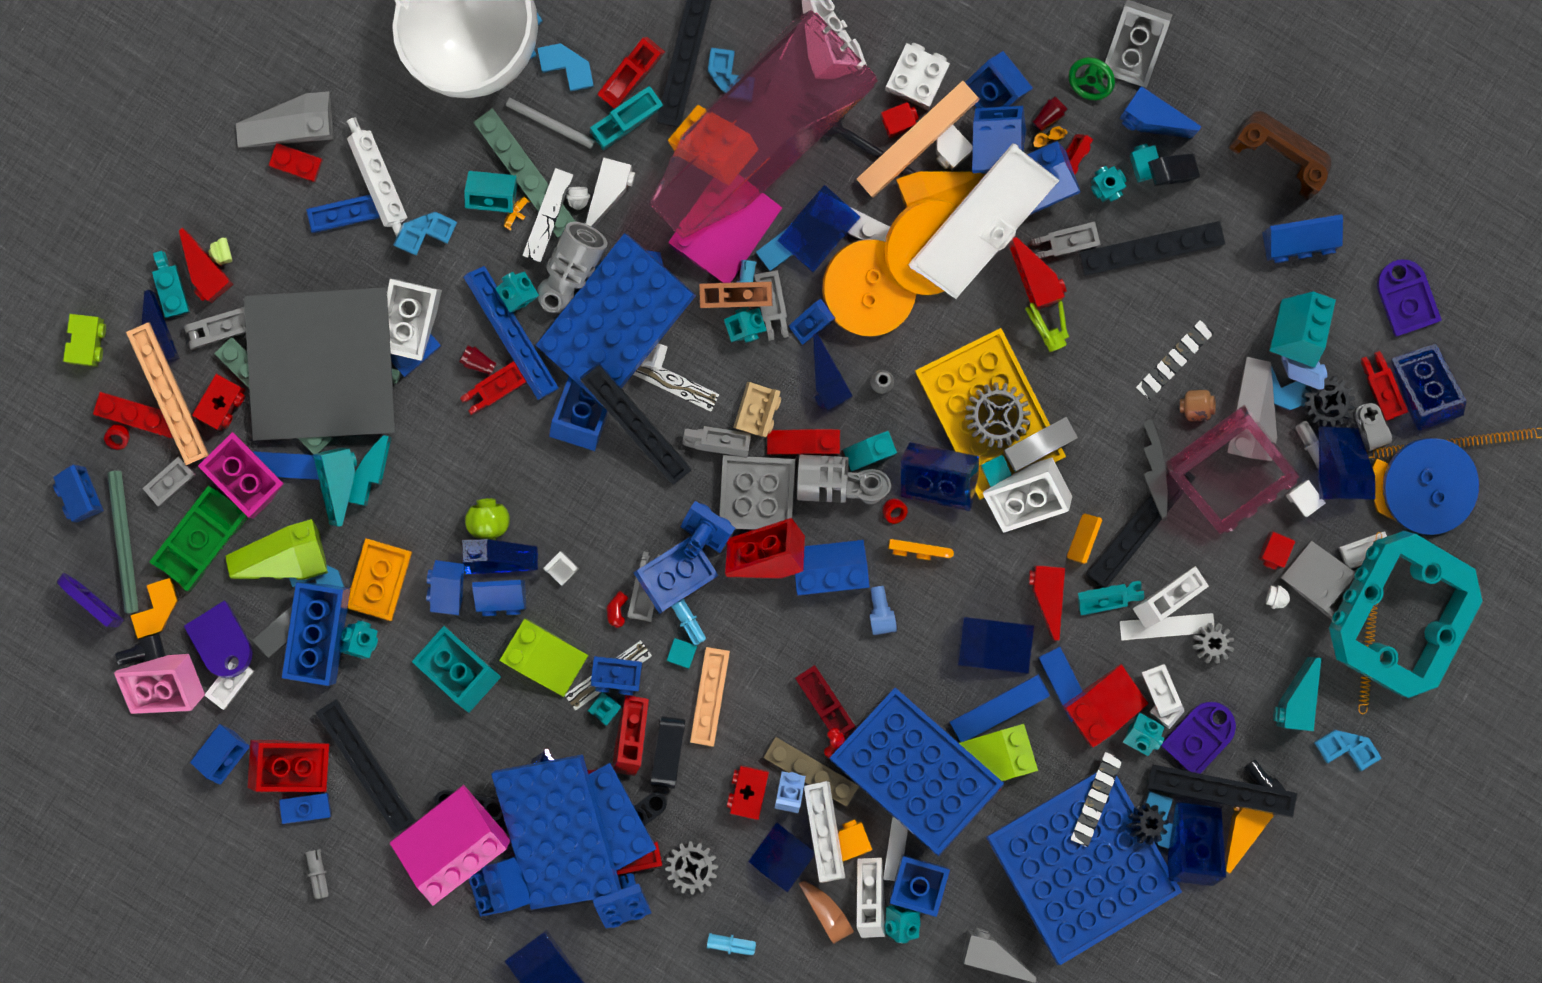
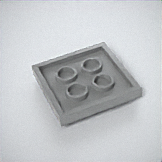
[720,455,795,530]

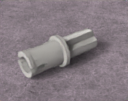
[1295,421,1331,468]
[305,849,328,899]

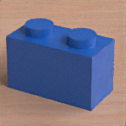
[426,560,464,615]
[190,724,250,785]

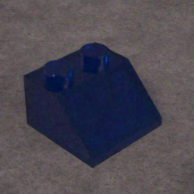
[748,822,815,892]

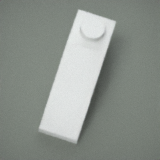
[586,158,635,228]
[1133,566,1209,628]
[857,858,885,938]

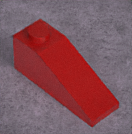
[179,228,234,303]
[767,429,840,455]
[1028,566,1065,640]
[612,695,649,776]

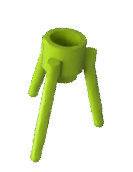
[1025,301,1069,352]

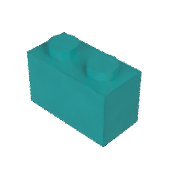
[464,171,517,213]

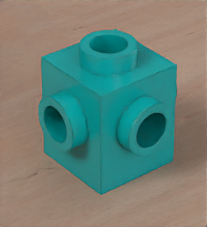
[1090,166,1127,203]
[495,271,539,313]
[724,307,767,343]
[340,620,378,659]
[1123,712,1165,756]
[885,905,921,943]

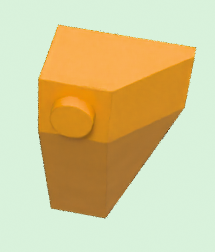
[896,171,986,209]

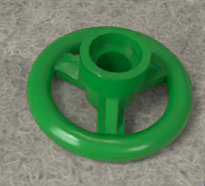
[1068,57,1115,100]

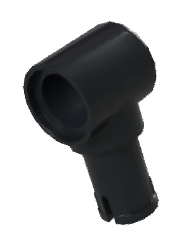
[115,634,166,666]
[1244,759,1286,791]

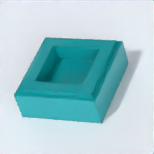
[667,638,697,669]

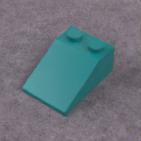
[313,448,357,527]
[412,626,501,713]
[1273,657,1321,731]

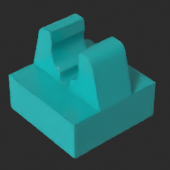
[588,692,622,726]

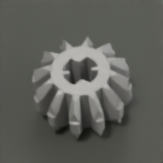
[1193,623,1234,664]

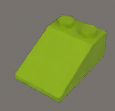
[499,619,589,697]
[959,724,1038,781]

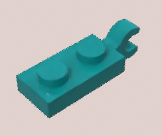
[152,251,190,318]
[1078,581,1144,615]

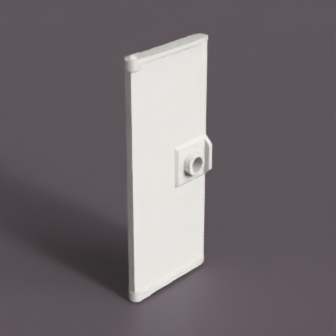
[908,143,1059,299]

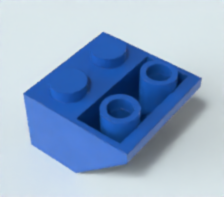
[469,857,531,917]

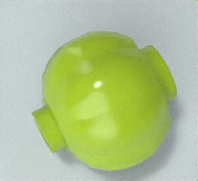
[465,498,510,544]

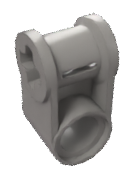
[1354,403,1392,451]

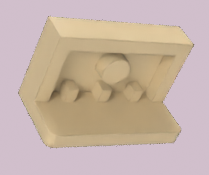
[733,382,781,437]

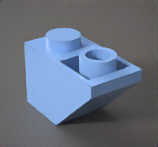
[1281,356,1327,390]
[774,771,806,813]

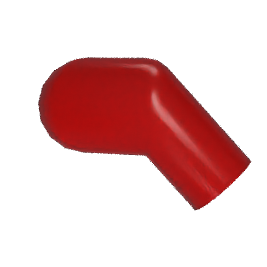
[606,590,628,628]
[824,728,846,758]

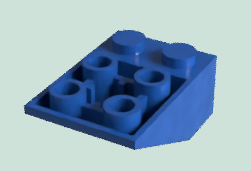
[972,106,1026,174]

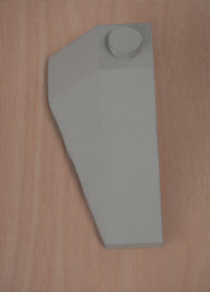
[236,91,334,148]
[1224,357,1277,461]

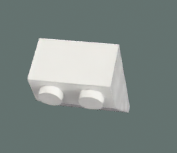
[387,279,442,361]
[983,457,1072,533]

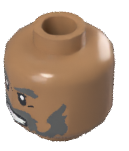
[1180,390,1216,421]

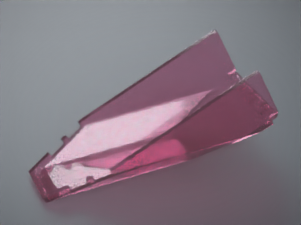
[649,10,878,239]

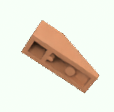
[699,282,773,308]

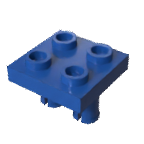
[680,501,736,559]
[593,873,651,929]

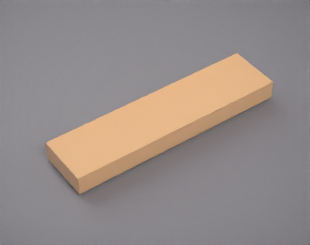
[690,647,730,746]

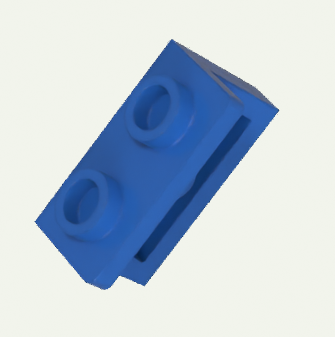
[590,656,642,695]

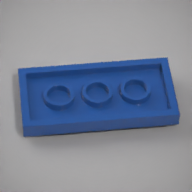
[589,762,657,871]

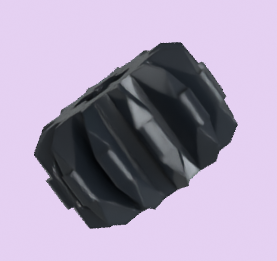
[1126,803,1169,845]

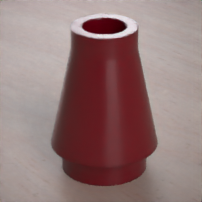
[1033,96,1068,132]
[459,345,496,375]

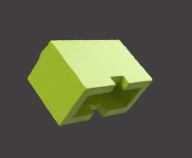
[63,314,106,367]

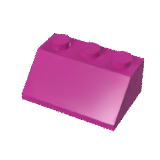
[198,432,284,519]

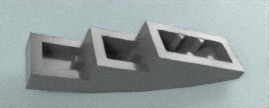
[1143,419,1168,522]

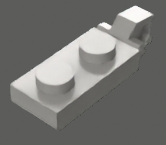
[683,426,751,457]

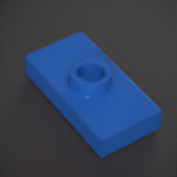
[279,793,332,824]

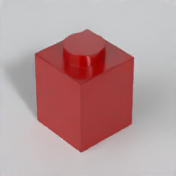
[880,102,919,138]
[1258,531,1295,570]

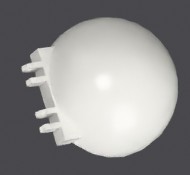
[393,0,538,98]

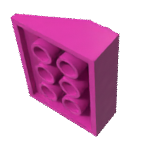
[668,174,782,283]
[390,784,510,906]

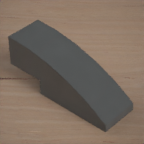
[252,605,293,658]

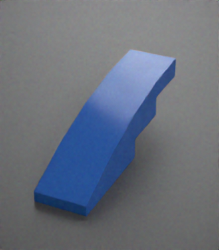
[950,674,1050,742]

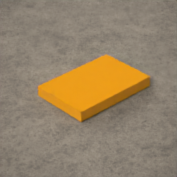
[348,538,412,621]

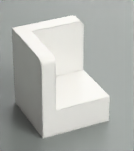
[1285,480,1326,517]
[543,551,579,586]

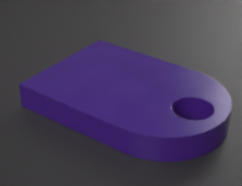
[1377,259,1442,337]
[57,573,124,627]
[184,600,253,678]
[1161,702,1236,774]

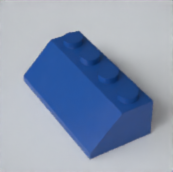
[282,582,350,686]

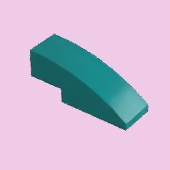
[590,86,663,151]
[348,435,391,506]

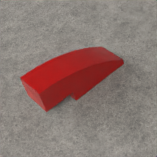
[597,37,665,109]

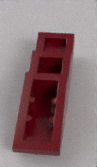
[795,665,857,740]

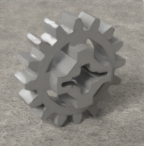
[665,841,718,894]

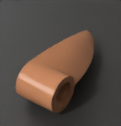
[799,881,854,944]

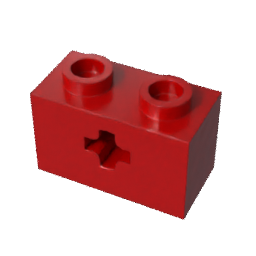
[192,374,246,431]
[727,765,769,820]

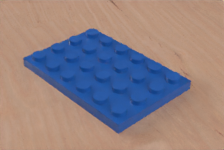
[536,233,696,407]
[830,688,1004,857]
[491,754,621,910]

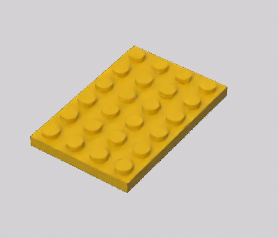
[915,328,1066,500]

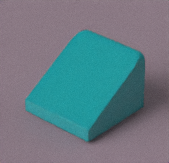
[980,454,1012,487]

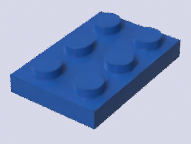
[633,535,719,614]

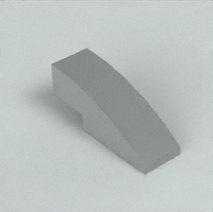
[1004,417,1078,472]

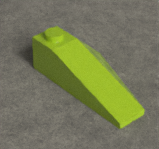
[225,519,328,580]

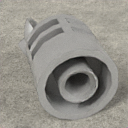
[537,222,608,314]
[797,455,891,504]

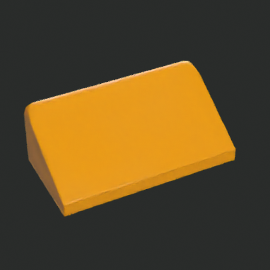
[1067,514,1102,564]

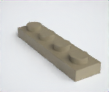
[763,737,859,807]

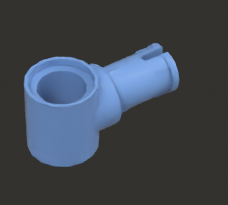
[869,586,897,635]

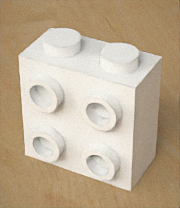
[885,43,950,110]

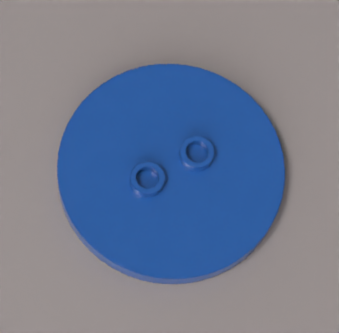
[1383,438,1479,535]

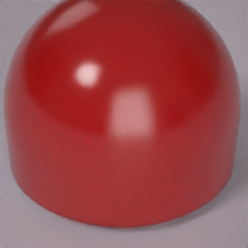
[104,424,130,450]
[882,498,908,524]

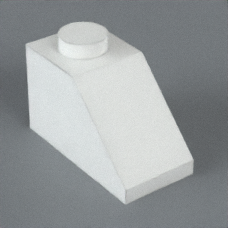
[936,125,973,171]

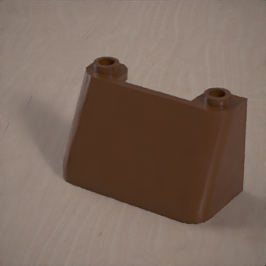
[1228,111,1331,200]

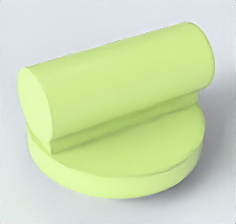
[209,238,233,265]

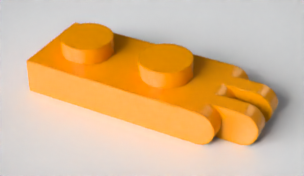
[888,539,954,560]

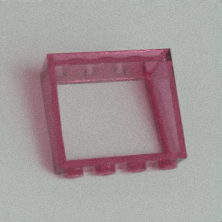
[1167,404,1299,535]

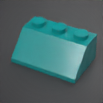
[1269,291,1336,368]

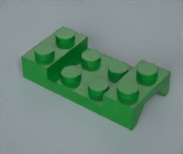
[149,485,248,592]

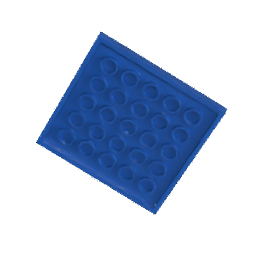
[986,771,1182,965]

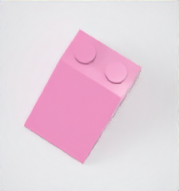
[114,654,205,714]

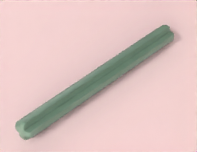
[108,470,139,614]

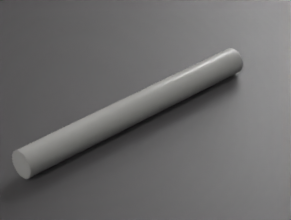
[506,98,595,149]

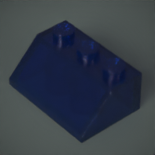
[901,442,979,511]

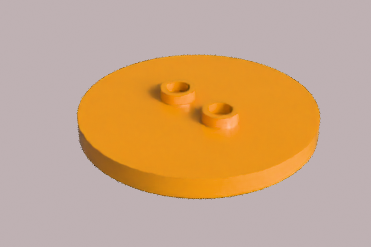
[884,199,957,295]
[822,240,916,336]

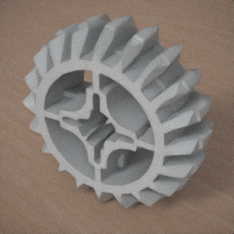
[965,382,1031,448]

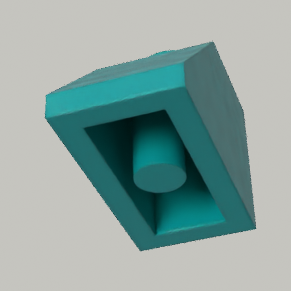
[843,430,897,472]

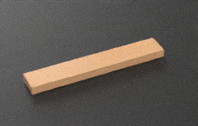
[856,81,980,198]
[126,322,209,465]

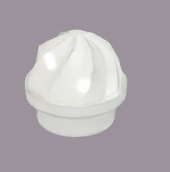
[566,187,590,210]
[1266,585,1290,609]

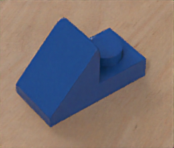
[789,299,835,345]

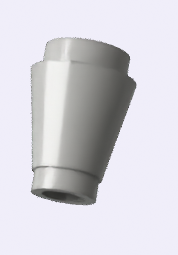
[870,370,894,394]

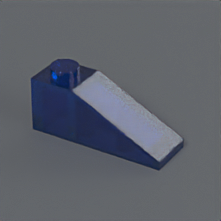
[141,290,180,363]
[813,333,853,412]
[462,539,538,574]

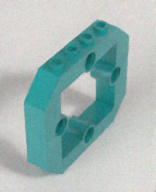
[1329,531,1483,698]

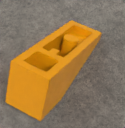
[1222,806,1274,873]

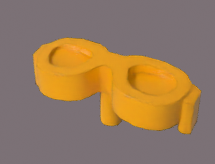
[1033,126,1068,148]
[504,197,531,231]

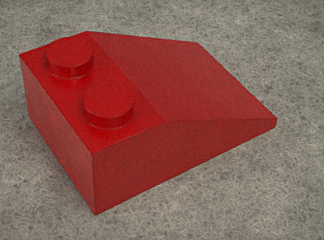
[1008,237,1067,310]
[725,518,805,578]
[1062,664,1149,748]
[248,740,329,792]

